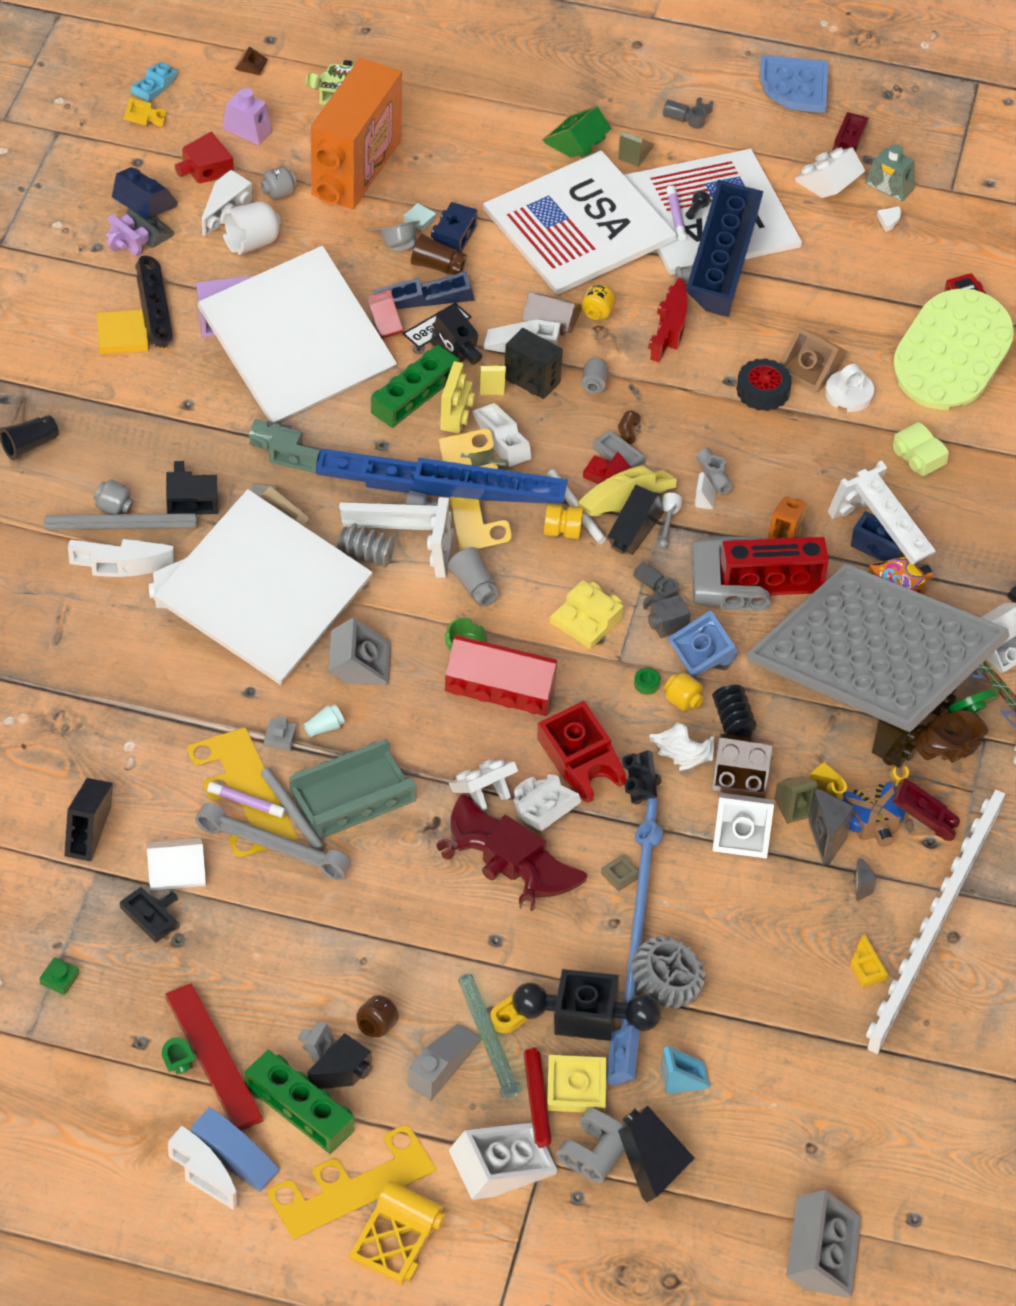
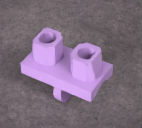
[106,214,149,257]

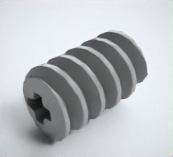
[337,523,394,568]

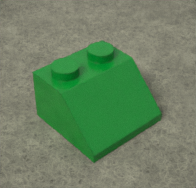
[542,106,612,158]

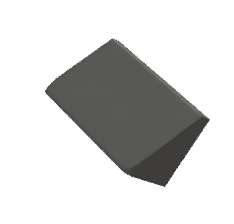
[126,209,174,248]

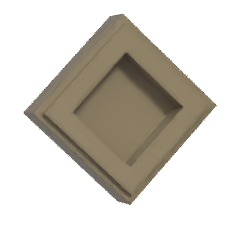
[601,855,639,892]

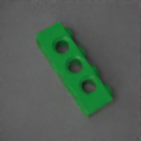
[371,345,459,428]
[244,1049,354,1155]

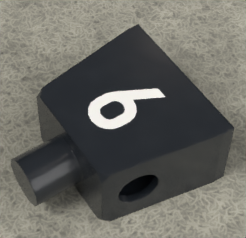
[430,304,483,365]

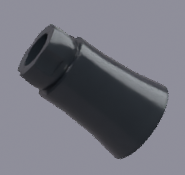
[0,415,59,460]

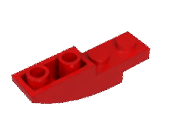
[648,277,687,362]

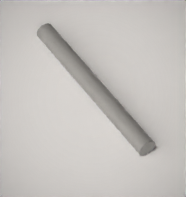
[261,768,325,851]

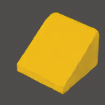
[809,762,843,794]

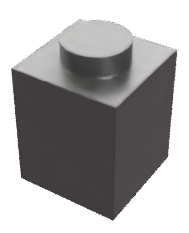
[648,595,691,638]

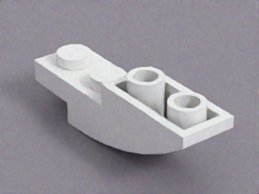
[68,539,175,577]

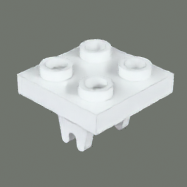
[449,758,518,811]

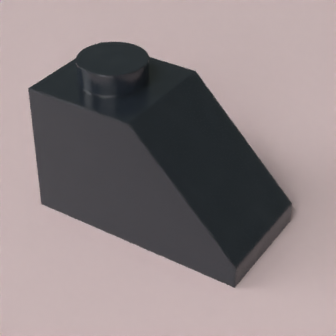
[308,1033,372,1089]

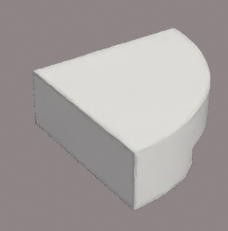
[877,206,901,232]

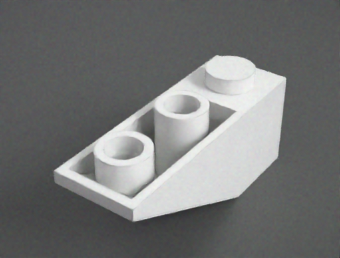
[202,170,253,236]
[483,319,560,353]

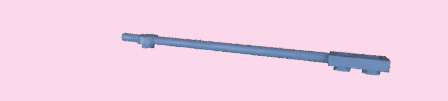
[606,798,663,1086]

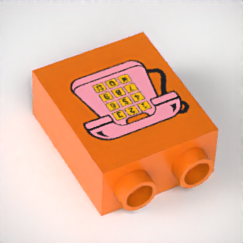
[311,57,402,210]

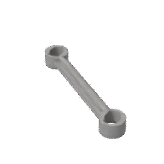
[195,803,351,880]

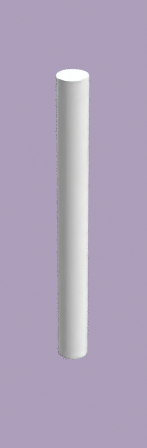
[547,469,606,544]

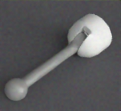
[658,493,683,548]

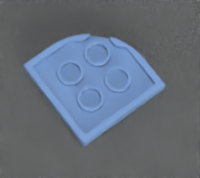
[760,55,828,113]

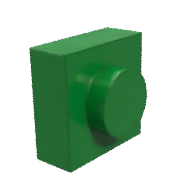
[39,957,79,995]

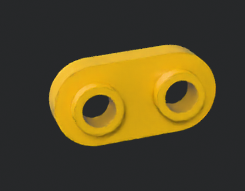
[490,994,530,1033]

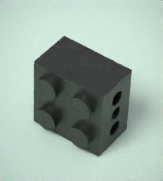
[504,327,563,400]

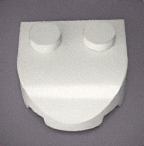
[513,774,581,831]

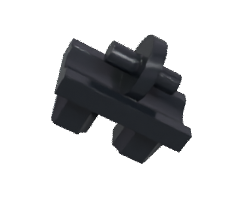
[622,750,662,805]

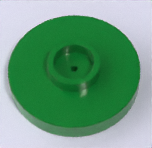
[947,688,1000,713]

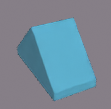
[660,1046,710,1094]

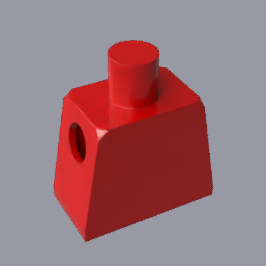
[175,132,234,184]

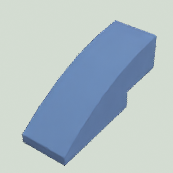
[191,1107,279,1192]

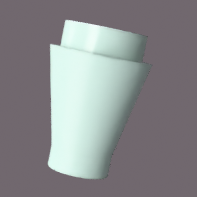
[303,704,345,738]

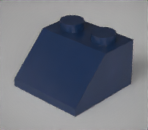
[112,167,178,219]

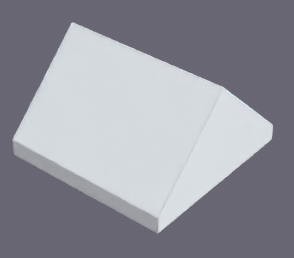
[146,838,206,891]

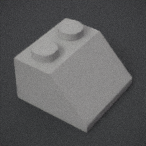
[328,617,390,685]

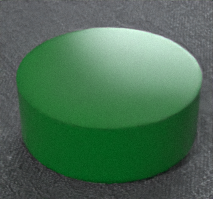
[634,668,661,695]

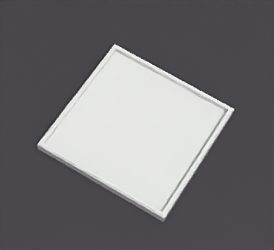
[197,245,397,424]
[154,489,373,685]

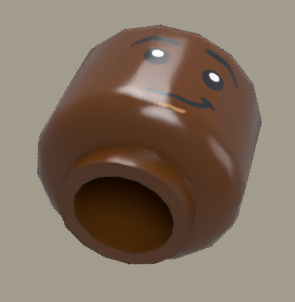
[356,995,398,1038]

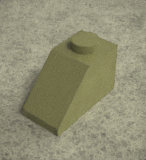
[775,776,818,824]

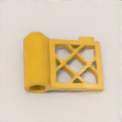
[349,1181,446,1285]

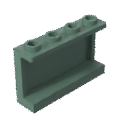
[290,739,416,839]

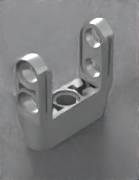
[692,536,770,611]

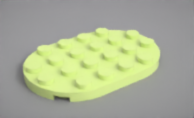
[893,289,1014,410]

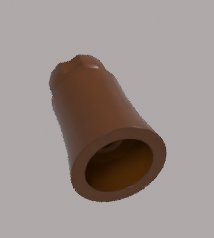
[411,233,467,275]

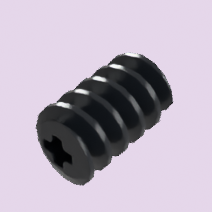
[712,685,757,738]

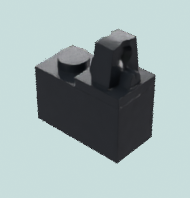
[166,461,218,515]

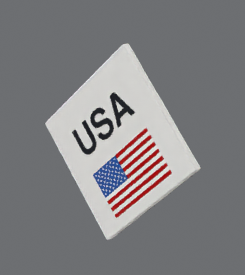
[624,149,802,276]
[483,150,677,295]

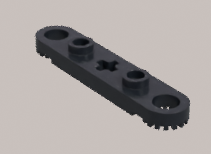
[135,255,173,348]

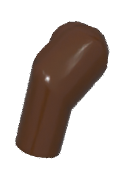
[618,410,641,444]

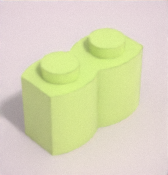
[893,422,949,476]

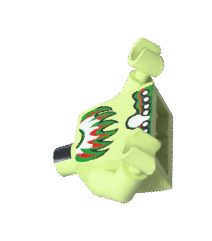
[305,60,355,105]

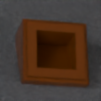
[235,46,268,75]

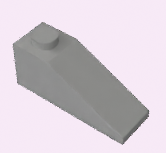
[408,1024,481,1101]

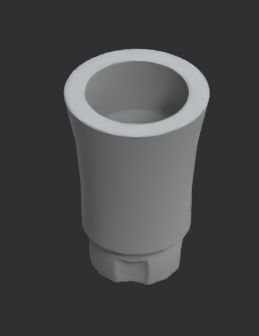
[448,547,500,607]

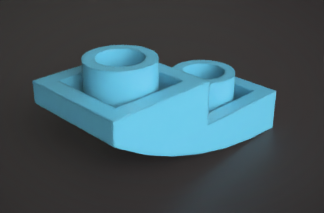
[131,62,178,102]

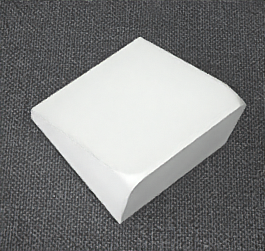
[695,472,716,509]

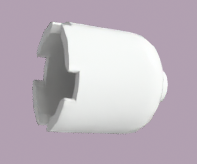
[220,202,281,255]

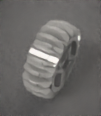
[630,935,706,1010]

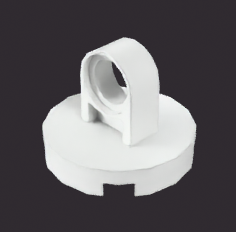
[825,364,874,412]

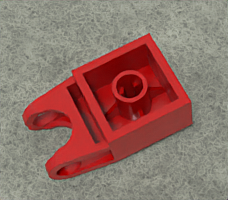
[537,701,626,803]

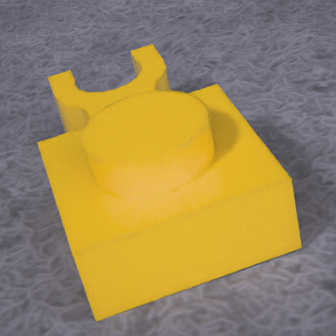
[124,98,167,127]

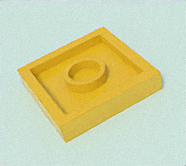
[96,310,148,354]

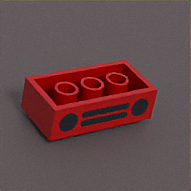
[720,537,829,597]

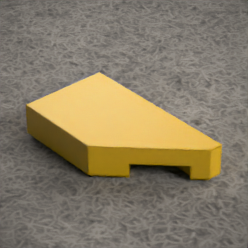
[850,934,888,989]

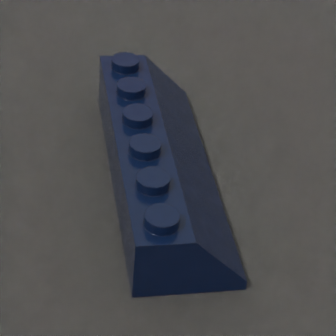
[686,179,764,317]

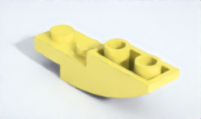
[578,465,677,516]

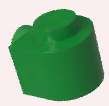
[162,1038,196,1075]

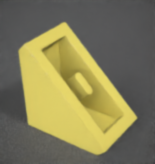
[478,365,505,395]

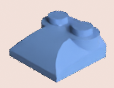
[667,610,738,677]

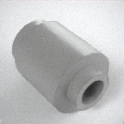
[581,358,608,394]

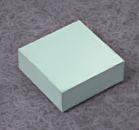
[403,203,436,232]

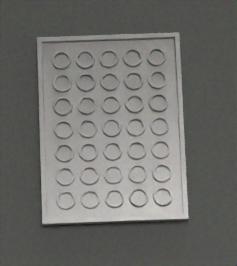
[747,564,1010,732]

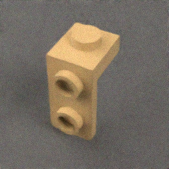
[259,486,309,526]

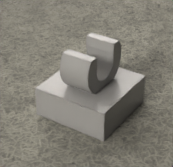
[264,716,297,751]
[298,1022,336,1062]

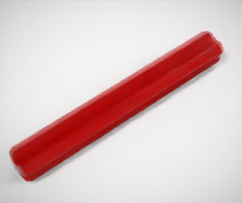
[523,1047,552,1148]

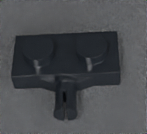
[120,887,178,943]

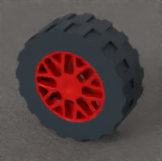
[736,358,792,411]

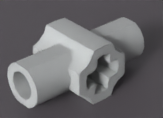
[696,448,733,495]

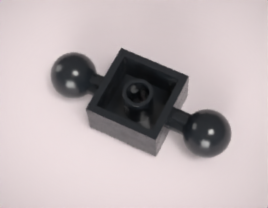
[512,969,662,1041]

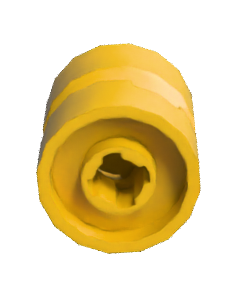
[544,503,584,540]

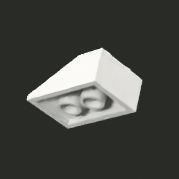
[449,1123,558,1200]

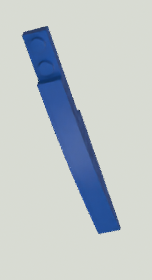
[316,448,568,504]

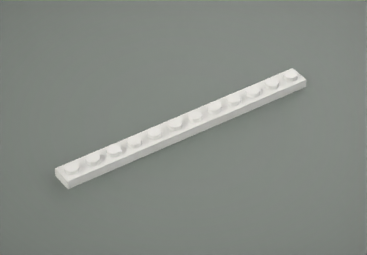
[866,789,1005,1054]

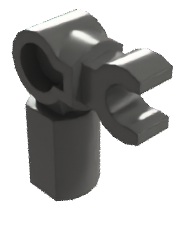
[663,97,713,128]
[633,562,679,610]

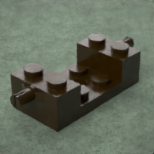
[872,687,958,768]

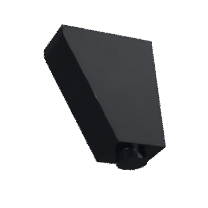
[607,485,664,555]
[64,778,113,862]
[618,1105,695,1203]

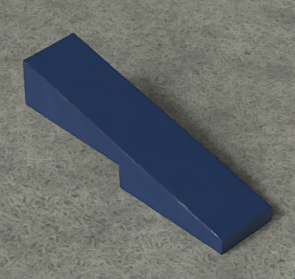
[373,271,475,309]

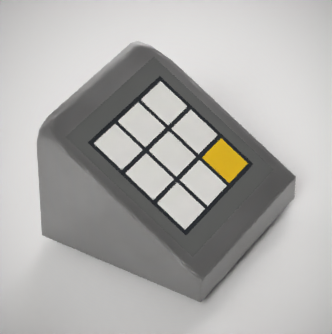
[854,858,877,901]

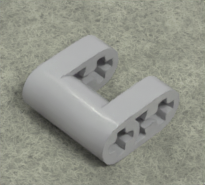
[556,1108,625,1183]

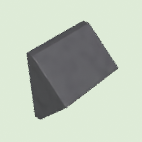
[808,789,854,865]

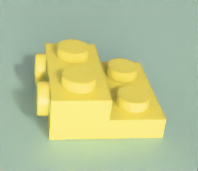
[440,361,476,434]
[550,580,624,649]

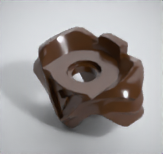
[916,710,988,763]

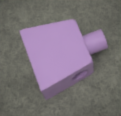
[223,88,272,145]

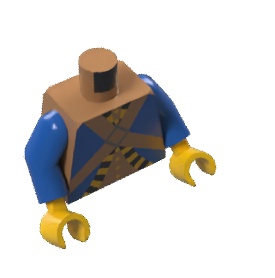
[827,766,909,847]

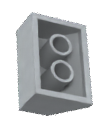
[786,1189,861,1297]

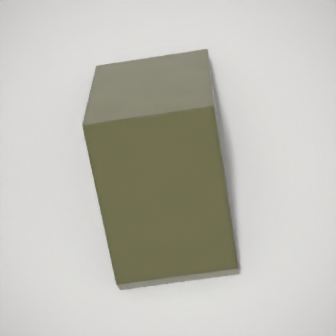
[618,131,654,167]

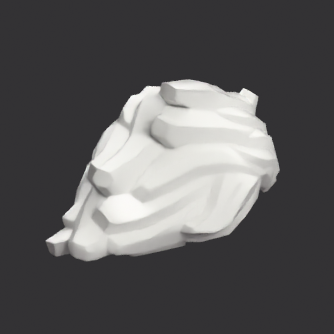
[649,722,714,771]

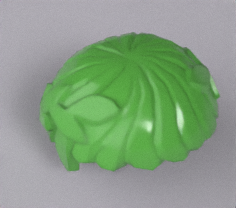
[445,617,487,652]

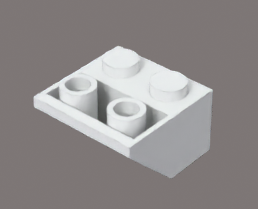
[795,147,865,198]
[980,603,1016,673]

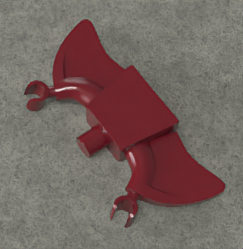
[436,794,587,911]

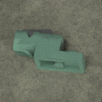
[249,419,320,474]

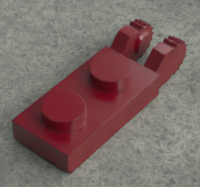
[832,112,869,152]
[892,778,960,841]

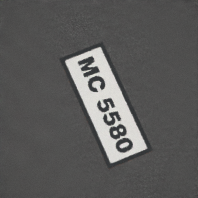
[402,302,472,349]

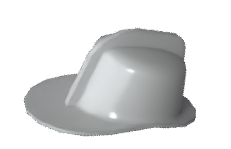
[366,221,420,252]

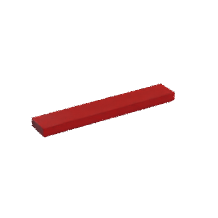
[165,983,263,1131]

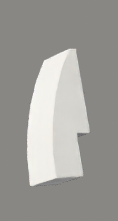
[473,403,531,467]
[167,1125,237,1210]

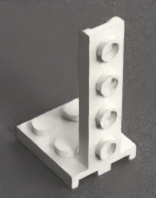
[827,461,936,564]
[339,498,454,578]

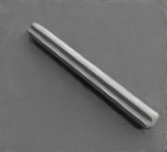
[44,514,197,530]

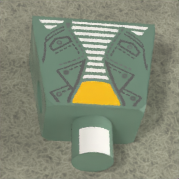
[865,144,915,202]

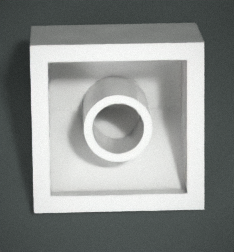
[713,793,774,858]

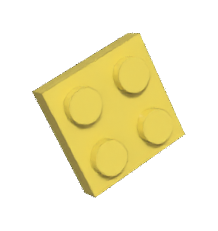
[547,1055,606,1113]

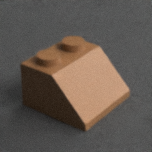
[779,327,848,392]

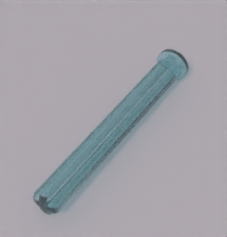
[458,973,522,1098]

